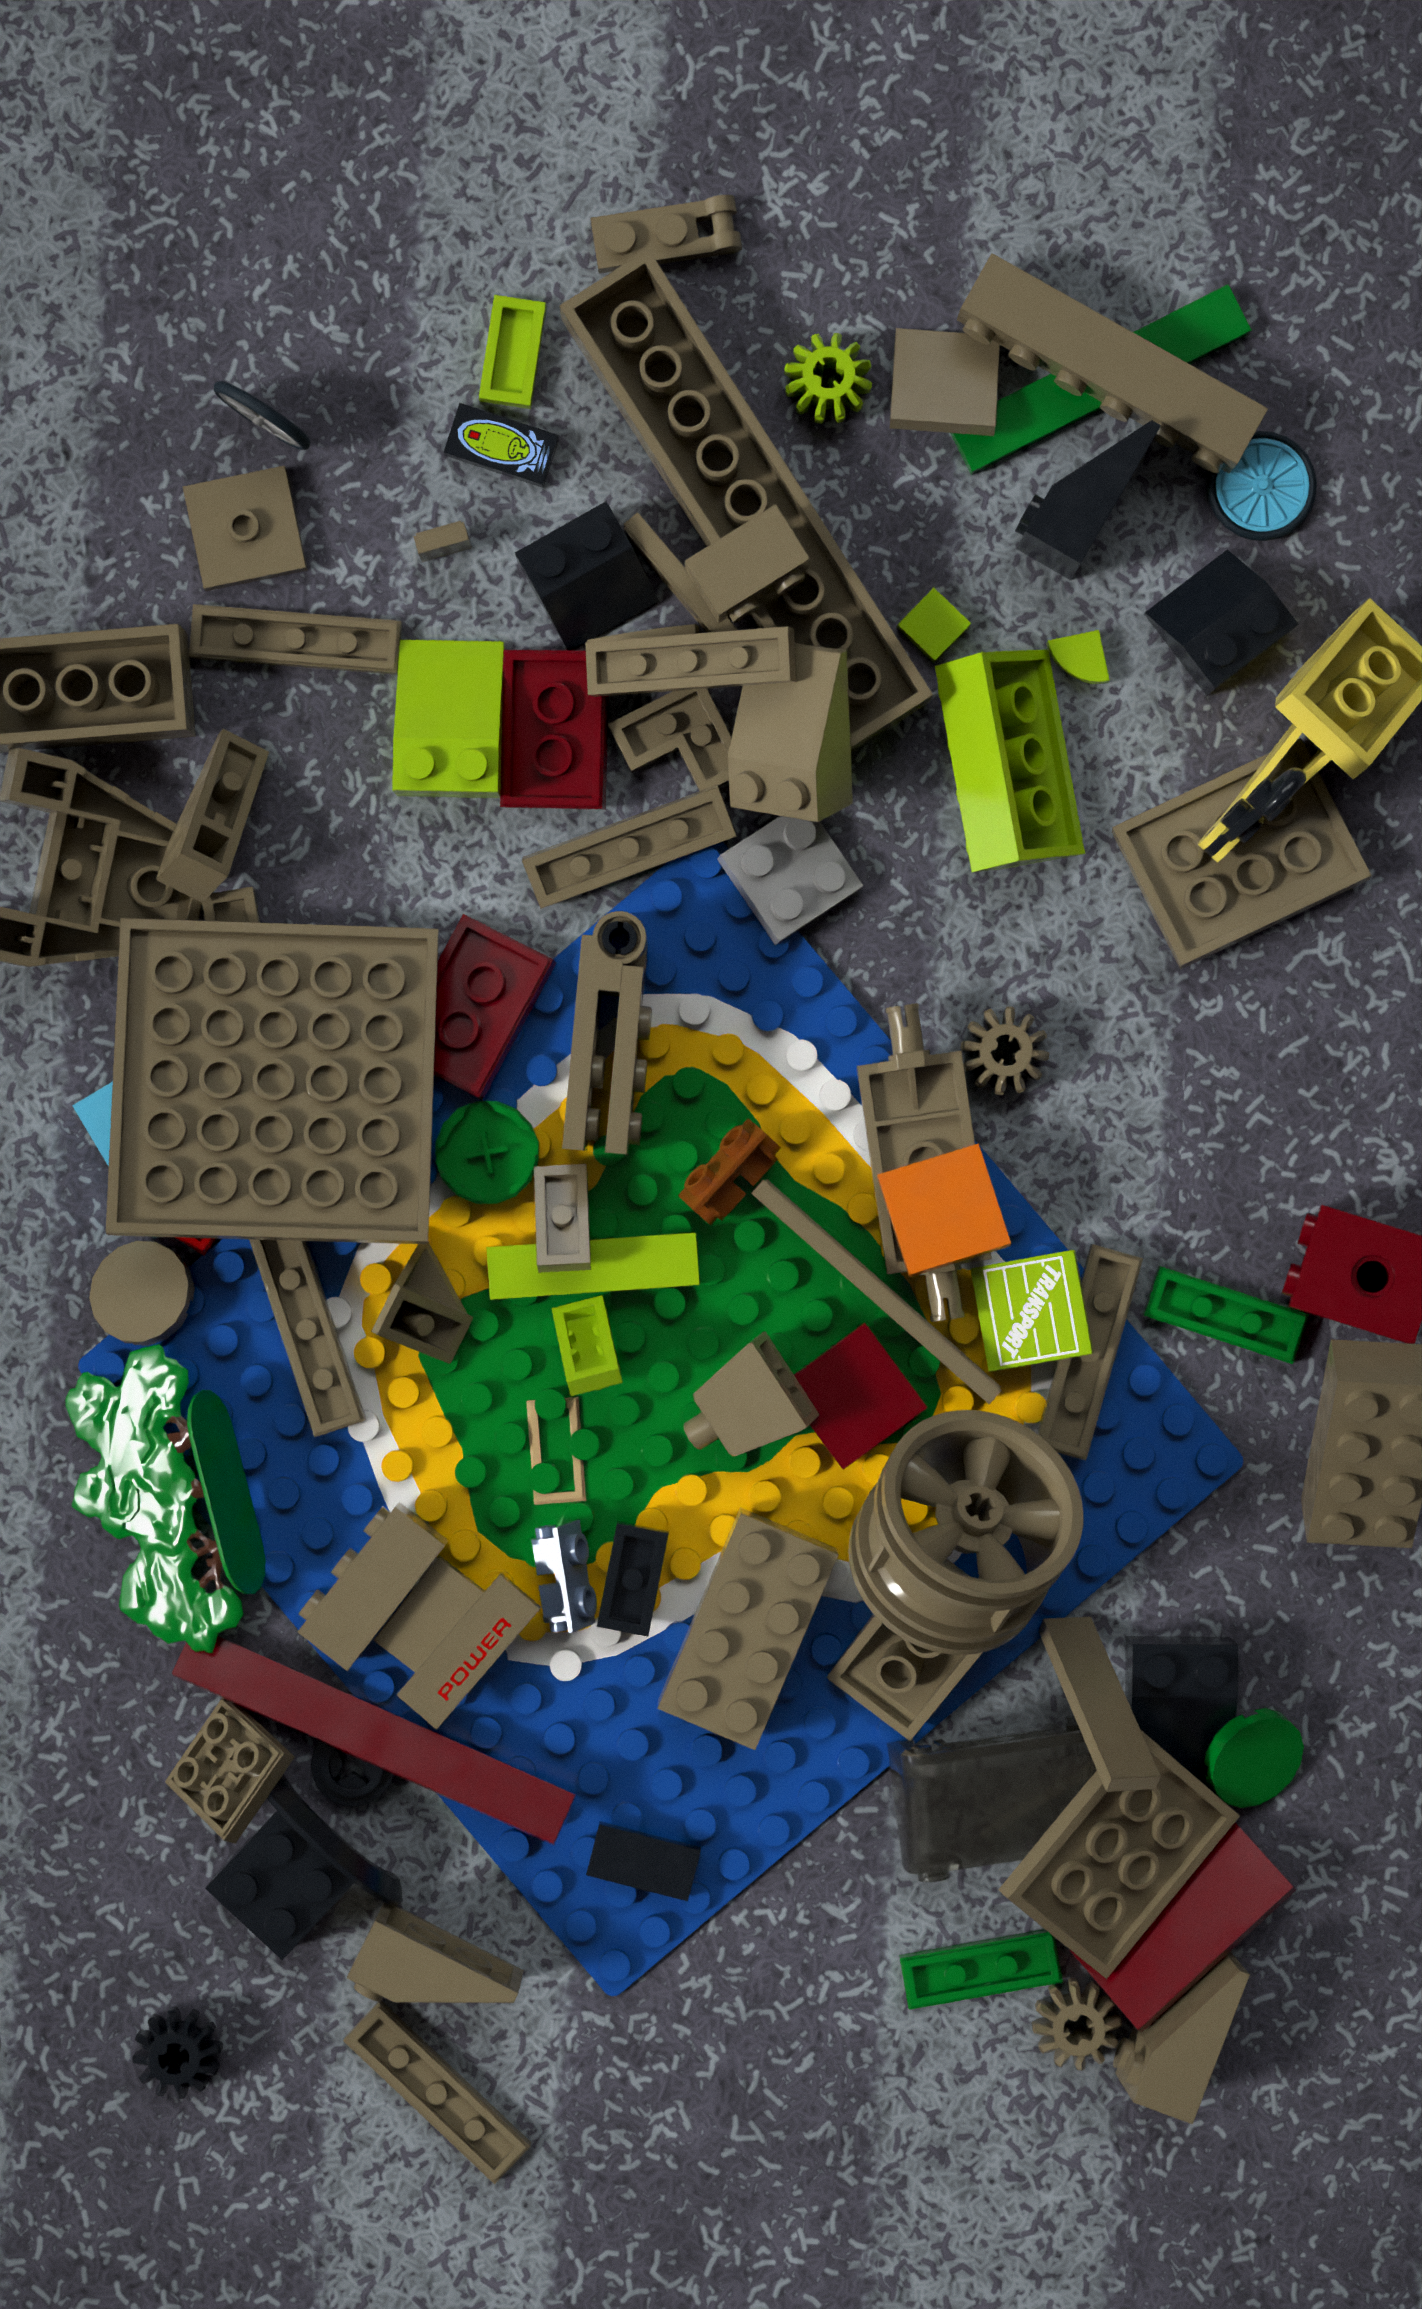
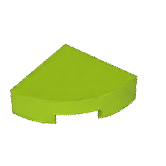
[1046,630,1110,684]

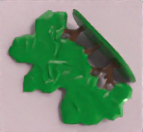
[65,1344,266,1654]

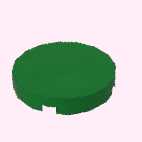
[435,1101,539,1204]
[1204,1708,1304,1808]

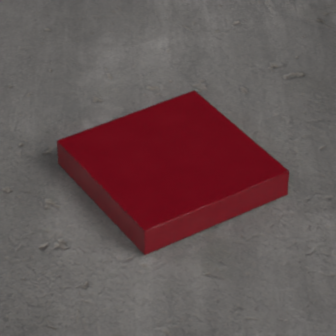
[794,1322,928,1470]

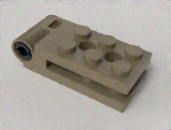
[562,911,652,1155]

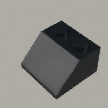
[515,501,659,651]
[1144,550,1299,696]

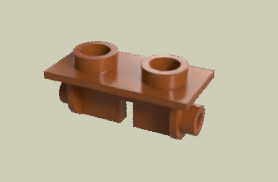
[678,1118,781,1225]

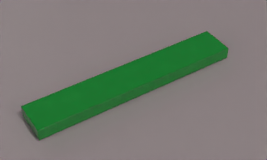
[950,284,1252,475]

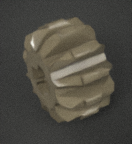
[960,1006,1049,1095]
[1031,1978,1122,2071]

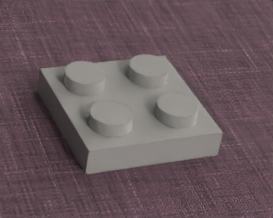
[717,816,863,946]

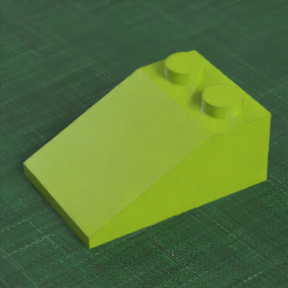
[392,639,504,798]

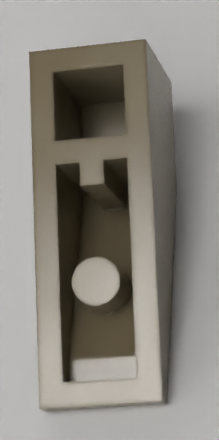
[156,729,269,903]

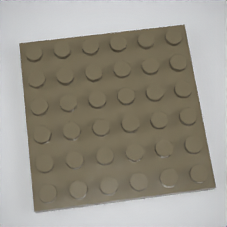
[106,918,439,1244]

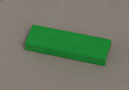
[1142,1266,1309,1364]
[899,1929,1063,2010]

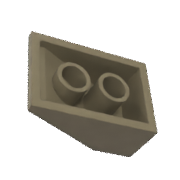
[728,643,853,822]
[826,1559,983,1741]
[347,1902,524,2003]
[1113,1951,1250,2124]

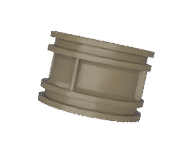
[848,1410,1083,1655]

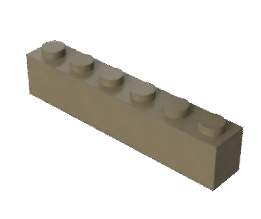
[957,253,1268,473]

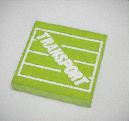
[970,1250,1094,1372]

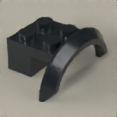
[205,1774,403,1960]

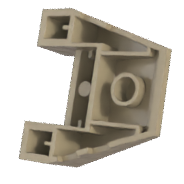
[0,748,202,967]

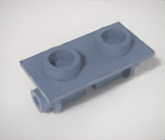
[531,1520,597,1633]

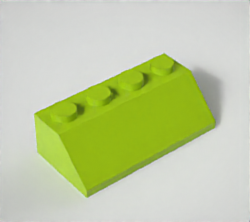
[935,649,1085,872]

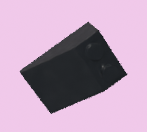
[1015,420,1161,580]
[1125,1636,1238,1794]

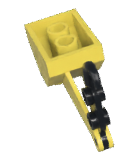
[1198,598,1422,862]

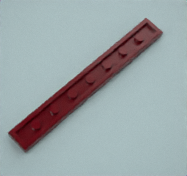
[171,1636,576,1845]

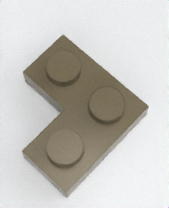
[608,689,732,791]

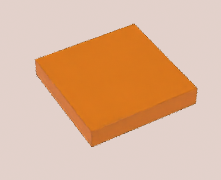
[877,1143,1011,1277]

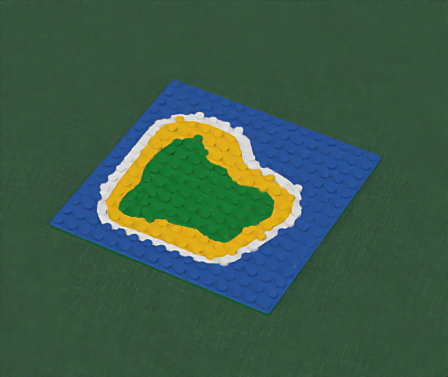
[78,842,1244,1996]

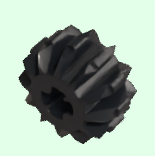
[132,2006,223,2099]

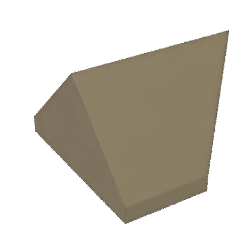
[372,1242,473,1364]

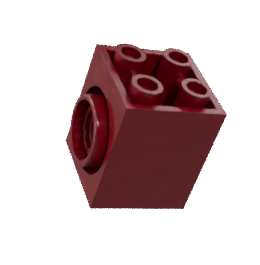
[1281,1205,1422,1344]

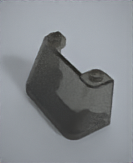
[887,1716,1097,1882]

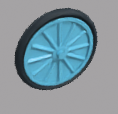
[1207,431,1317,541]

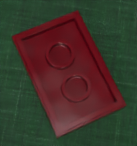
[500,650,609,810]
[434,914,557,1101]

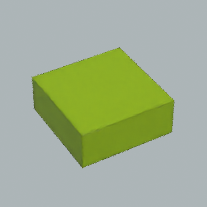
[897,587,971,663]

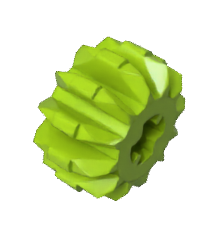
[784,333,872,424]

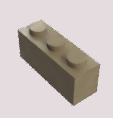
[297,1502,449,1671]

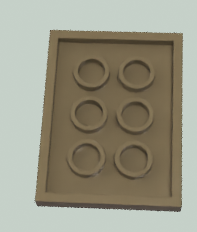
[1112,738,1372,970]
[998,1731,1240,1979]

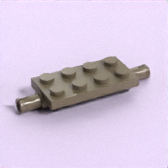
[856,1003,992,1322]

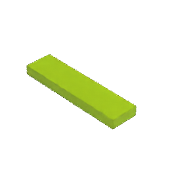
[486,1232,700,1300]

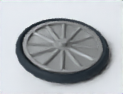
[214,381,310,450]

